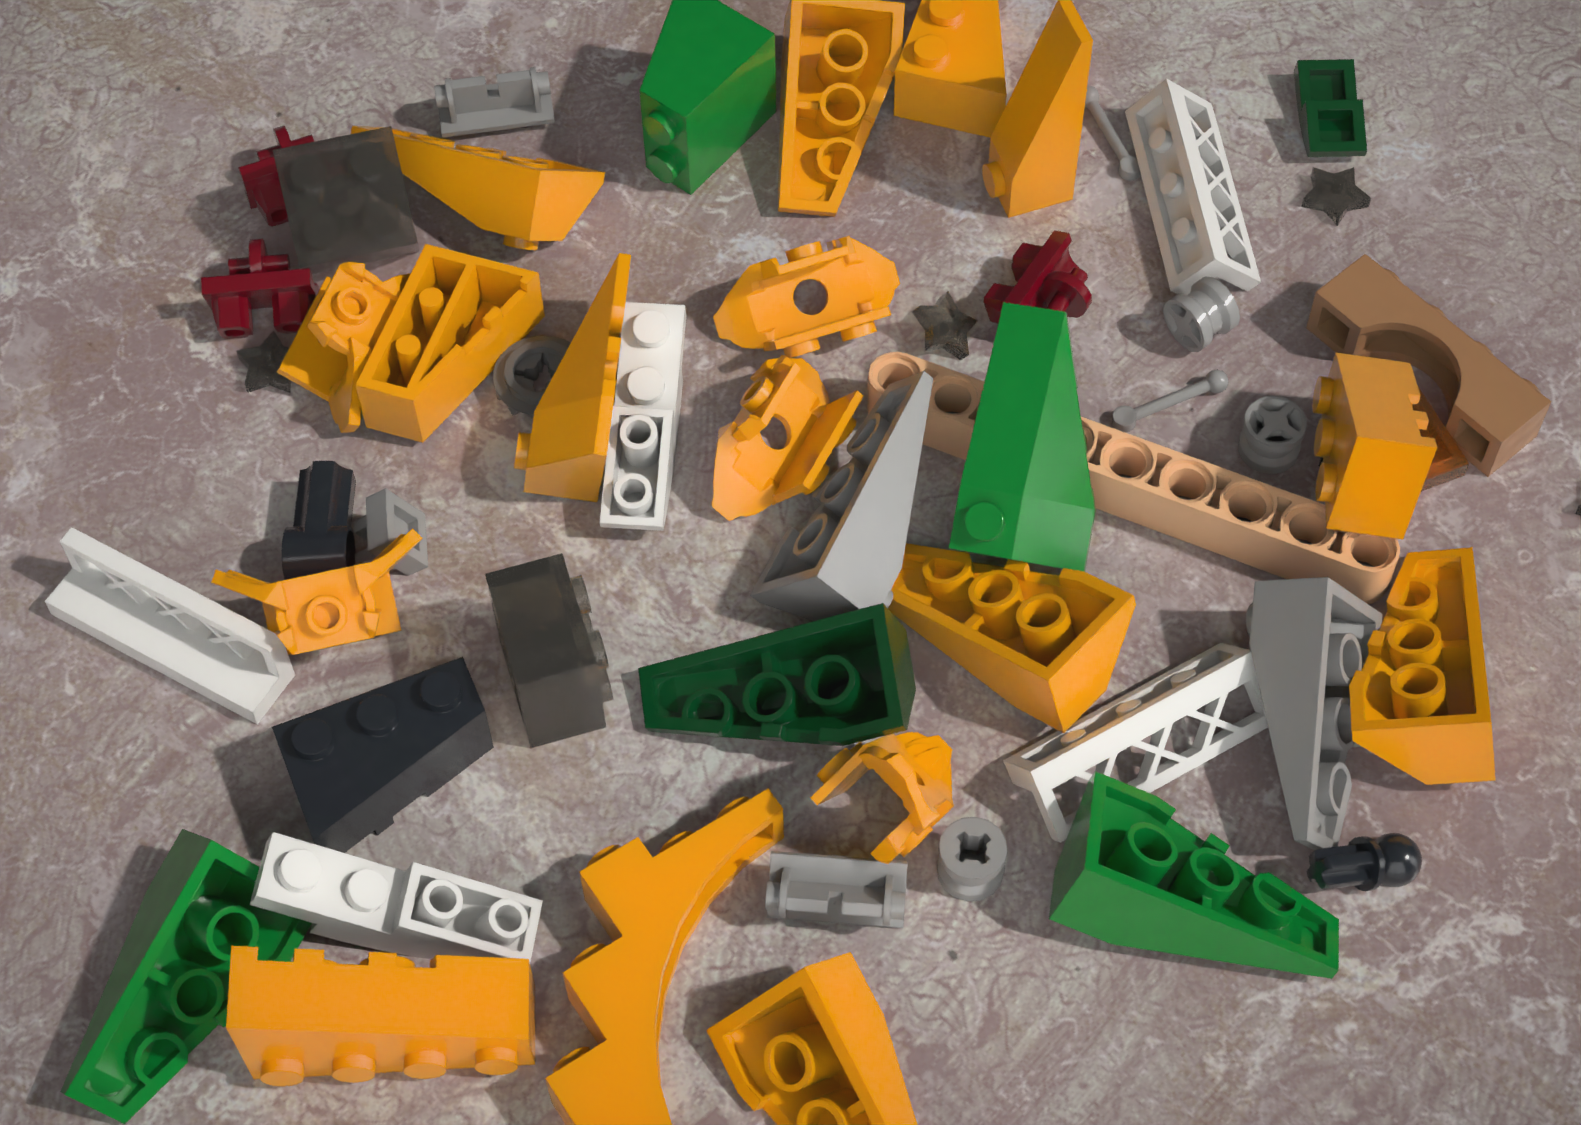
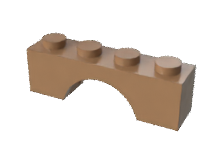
[1306,254,1552,477]

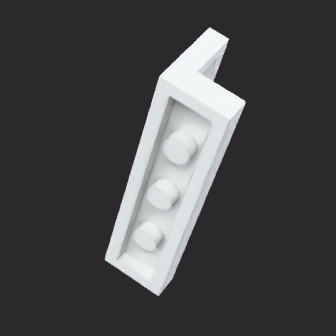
[1125,78,1261,295]
[45,527,295,725]
[1003,643,1268,843]

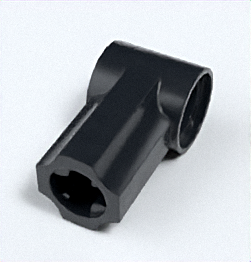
[281,461,356,580]

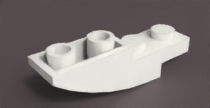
[600,302,687,531]
[250,832,543,962]

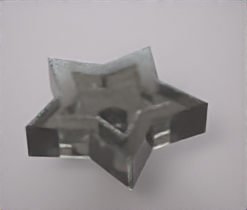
[1301,167,1371,226]
[912,291,978,360]
[236,331,291,393]

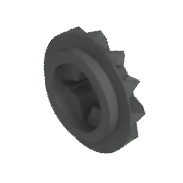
[493,335,571,420]

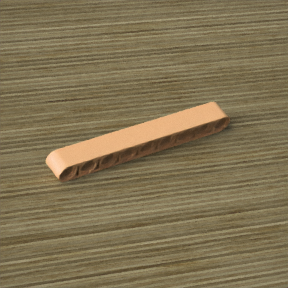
[867,352,1400,604]

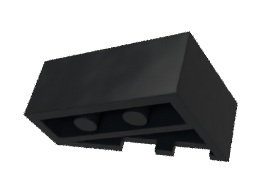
[272,657,494,853]

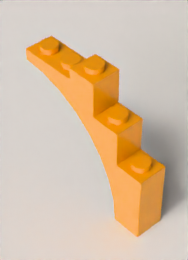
[545,788,784,1125]

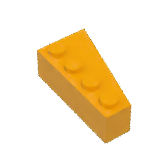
[226,946,535,1086]

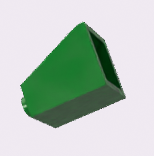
[639,0,777,195]

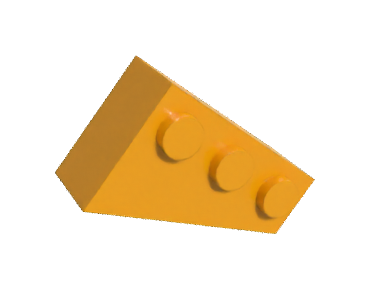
[893,0,1007,138]
[355,244,545,443]
[1312,353,1437,539]

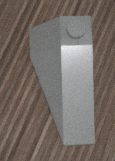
[750,371,933,621]
[1246,577,1382,850]

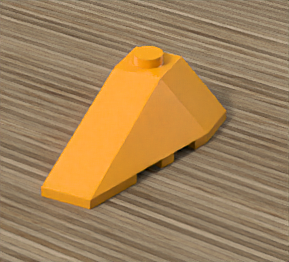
[982,0,1093,218]
[350,125,605,250]
[888,543,1136,733]
[706,952,918,1125]

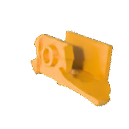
[713,235,900,358]
[277,262,411,433]
[711,355,864,521]
[211,528,423,655]
[810,732,954,864]

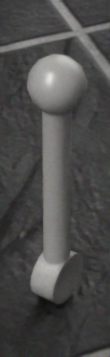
[1085,86,1141,181]
[1112,369,1229,432]

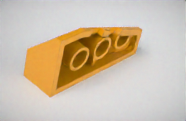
[778,0,905,217]
[514,253,631,502]
[1349,547,1496,785]

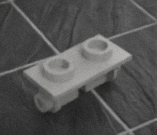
[434,67,555,138]
[765,851,908,928]

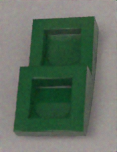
[1294,59,1367,157]

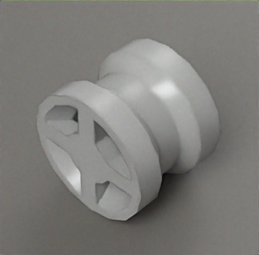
[1163,276,1240,352]
[1238,396,1307,474]
[937,817,1007,902]

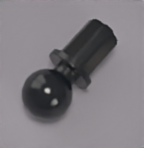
[1306,833,1422,891]

